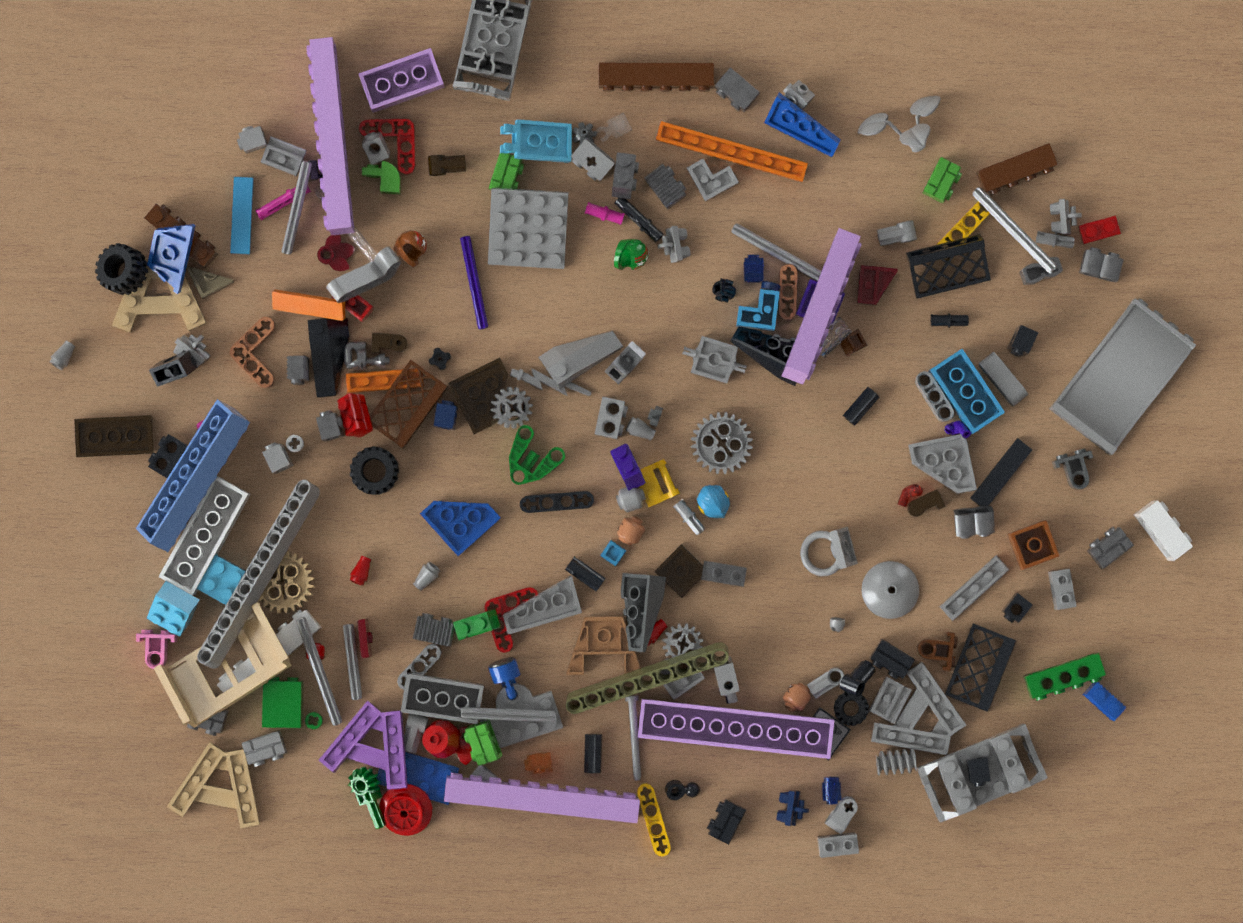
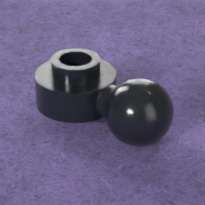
[665,780,700,800]

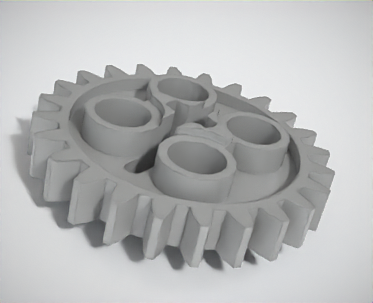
[691,412,753,474]

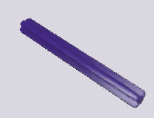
[460,236,488,330]

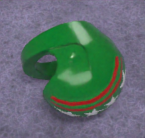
[614,239,649,270]

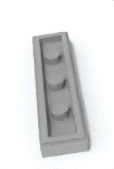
[939,555,1010,621]

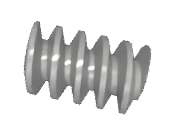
[876,749,917,776]

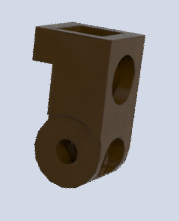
[371,333,408,353]
[907,489,946,517]

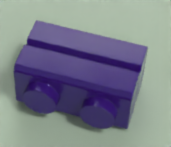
[610,444,646,490]

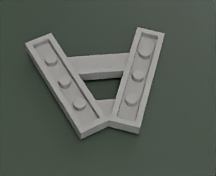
[871,662,966,755]

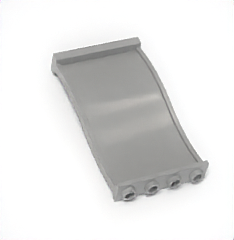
[1049,298,1196,455]

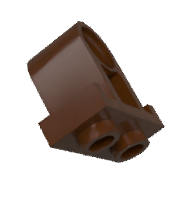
[917,632,958,671]

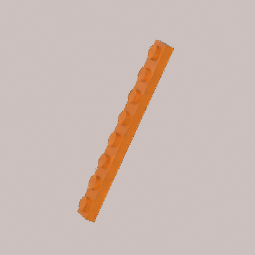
[656,121,808,182]

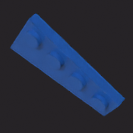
[764,92,841,157]

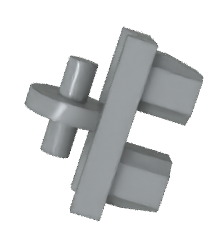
[1050,199,1082,235]
[658,226,691,263]
[173,335,211,367]

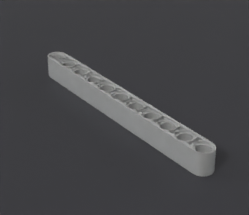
[197,480,320,669]

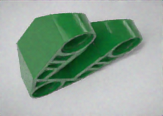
[509,425,565,485]

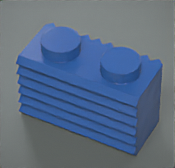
[1083,682,1126,721]

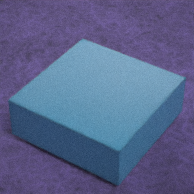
[600,540,626,566]

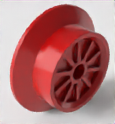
[379,784,433,836]

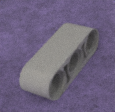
[978,352,1028,407]
[915,371,954,422]

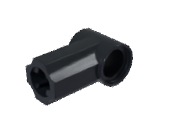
[840,660,876,697]

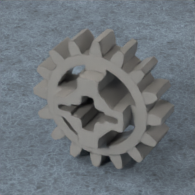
[490,387,533,428]
[662,623,703,665]

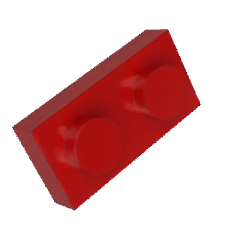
[1078,215,1121,244]

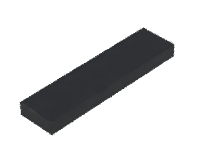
[970,438,1032,506]

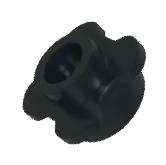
[429,348,451,370]

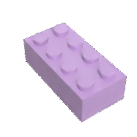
[359,48,445,113]

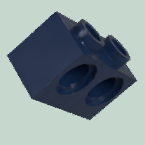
[434,400,458,431]

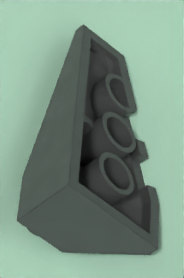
[621,573,666,652]

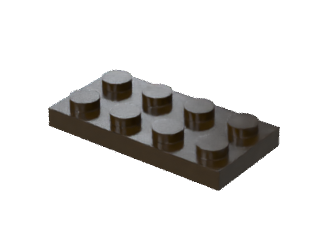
[74,415,154,458]

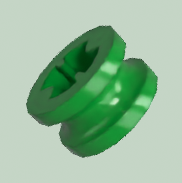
[305,712,323,729]

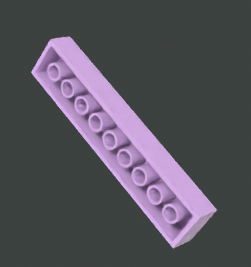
[307,37,355,235]
[638,698,834,759]
[444,773,640,823]

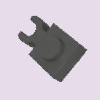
[647,406,663,427]

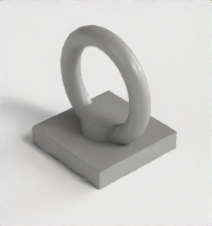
[800,527,858,576]

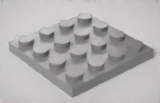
[488,188,569,269]

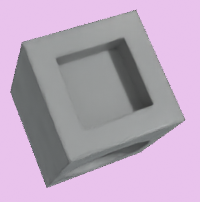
[362,132,390,165]

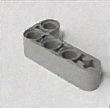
[326,247,401,303]

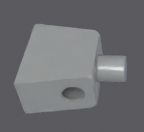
[714,656,740,704]

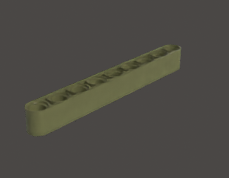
[566,642,729,714]

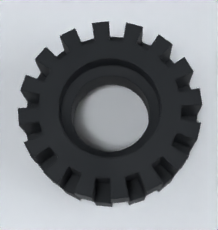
[834,692,869,726]

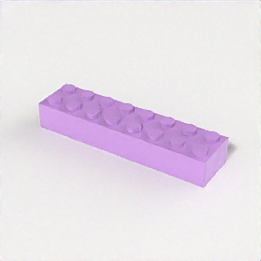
[782,228,861,385]

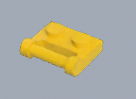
[639,459,680,508]

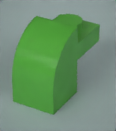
[362,161,401,195]

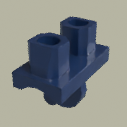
[776,790,809,826]

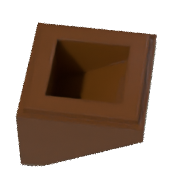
[838,329,868,356]

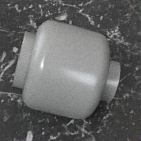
[616,487,646,512]

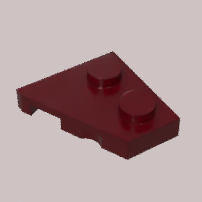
[857,265,898,306]

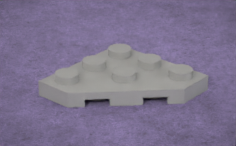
[908,434,977,494]

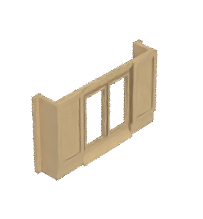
[154,602,292,728]

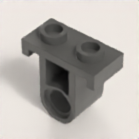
[1052,448,1093,490]

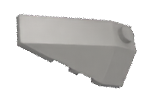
[538,331,623,389]

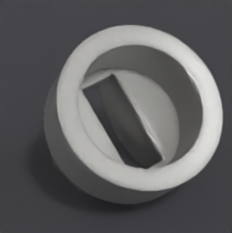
[830,617,845,632]

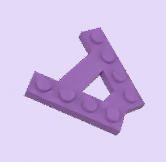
[319,701,408,790]

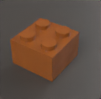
[1008,520,1059,570]

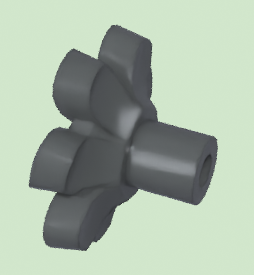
[572,122,597,144]

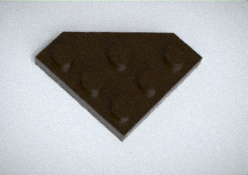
[448,358,508,435]

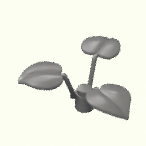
[857,96,941,152]

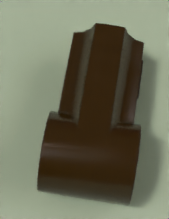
[428,155,466,176]

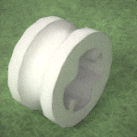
[286,435,304,452]

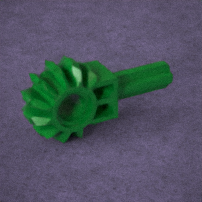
[347,766,386,829]

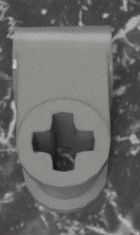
[825,796,858,834]

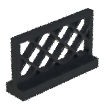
[906,234,991,299]
[945,623,1016,712]

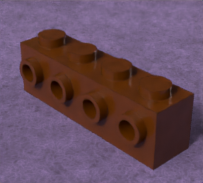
[144,204,218,268]

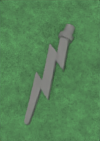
[510,368,591,396]

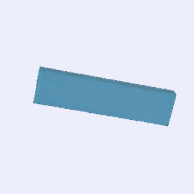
[230,177,254,255]

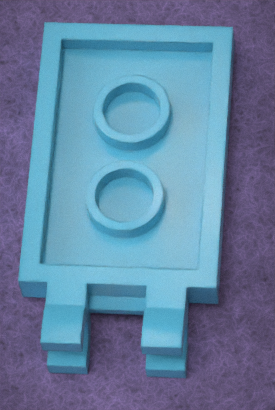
[500,119,572,163]

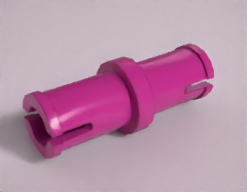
[584,202,625,225]

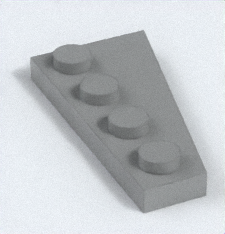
[502,576,582,634]

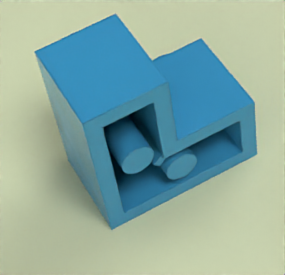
[736,289,780,331]

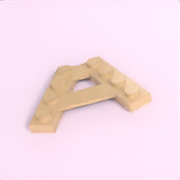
[112,257,206,333]
[167,742,260,829]

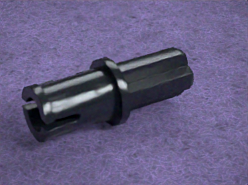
[930,313,969,328]

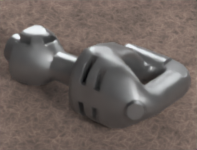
[344,341,390,370]

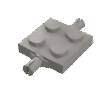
[682,336,747,384]

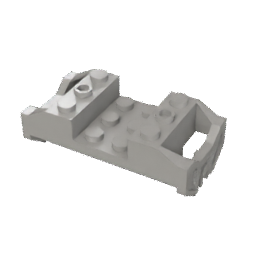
[453,0,532,101]
[917,724,1048,822]

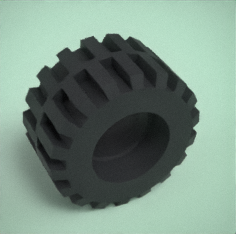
[95,243,148,295]
[350,446,399,495]

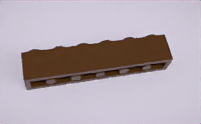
[599,62,714,92]

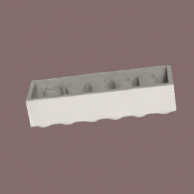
[159,476,251,595]

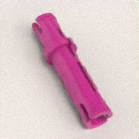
[255,185,311,221]

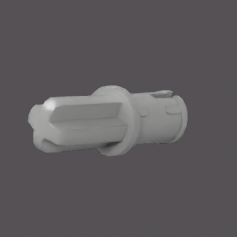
[1036,231,1075,248]
[673,499,705,535]

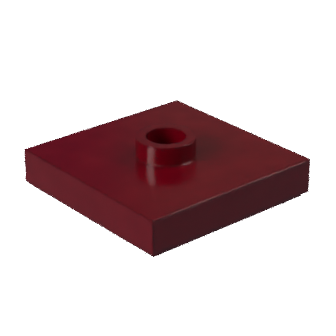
[357,618,373,658]

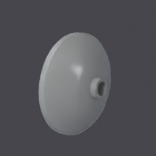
[861,561,919,619]

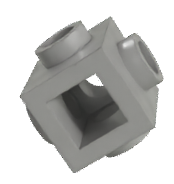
[783,80,815,110]

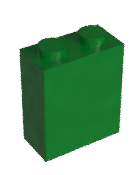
[262,677,303,728]

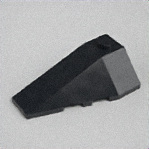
[307,318,350,398]
[730,326,797,386]

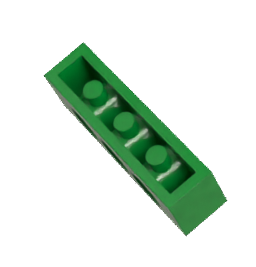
[1023,653,1106,701]

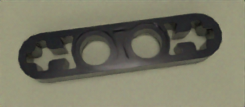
[520,491,594,513]

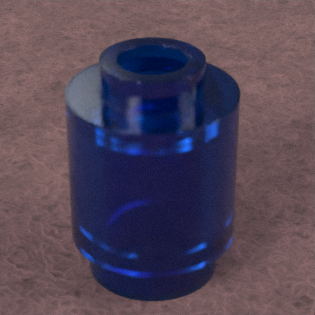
[822,777,842,805]

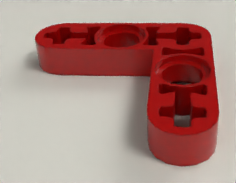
[359,119,416,175]
[484,587,538,653]

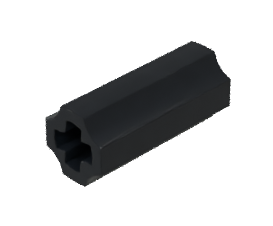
[842,387,880,426]
[565,556,606,592]
[584,734,602,773]

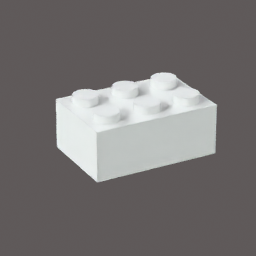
[1134,500,1193,561]

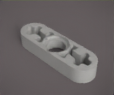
[397,644,441,689]

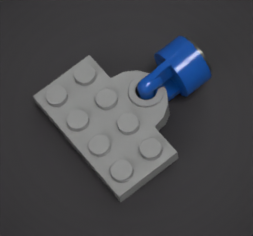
[480,657,563,748]

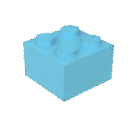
[197,555,246,605]
[147,581,200,637]

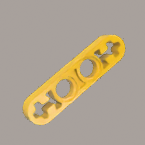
[937,201,990,245]
[637,783,671,857]

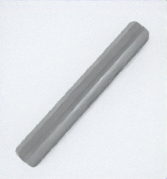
[343,624,362,700]

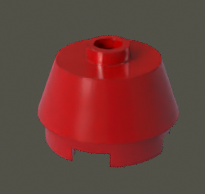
[422,720,460,758]

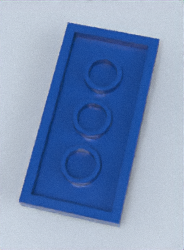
[376,751,460,805]

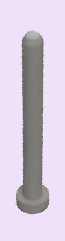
[625,695,641,781]

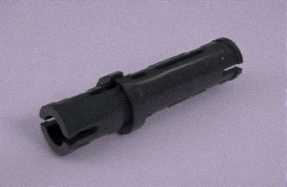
[614,198,664,243]

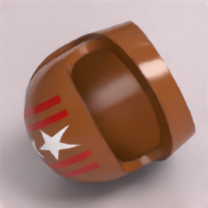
[393,230,427,268]

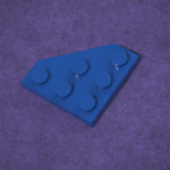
[420,501,501,556]

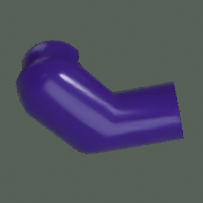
[945,421,971,438]

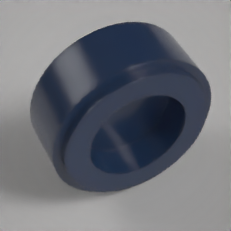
[761,281,781,291]

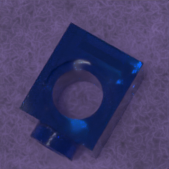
[744,254,764,283]

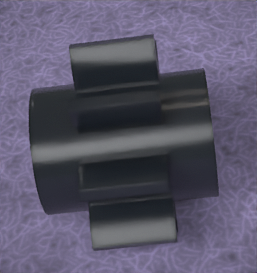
[712,278,736,303]

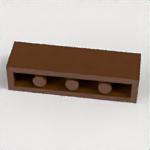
[976,143,1058,196]

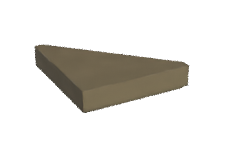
[186,266,234,299]

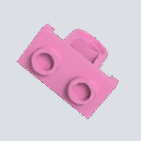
[136,630,177,669]

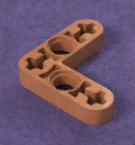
[230,317,275,388]

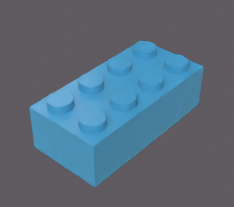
[928,349,1005,434]

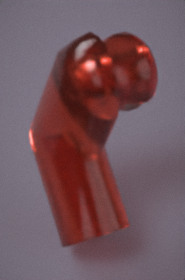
[897,484,923,507]

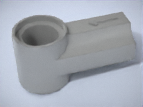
[877,220,917,246]
[807,667,844,699]
[404,714,429,753]

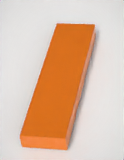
[272,289,345,321]
[346,368,424,393]

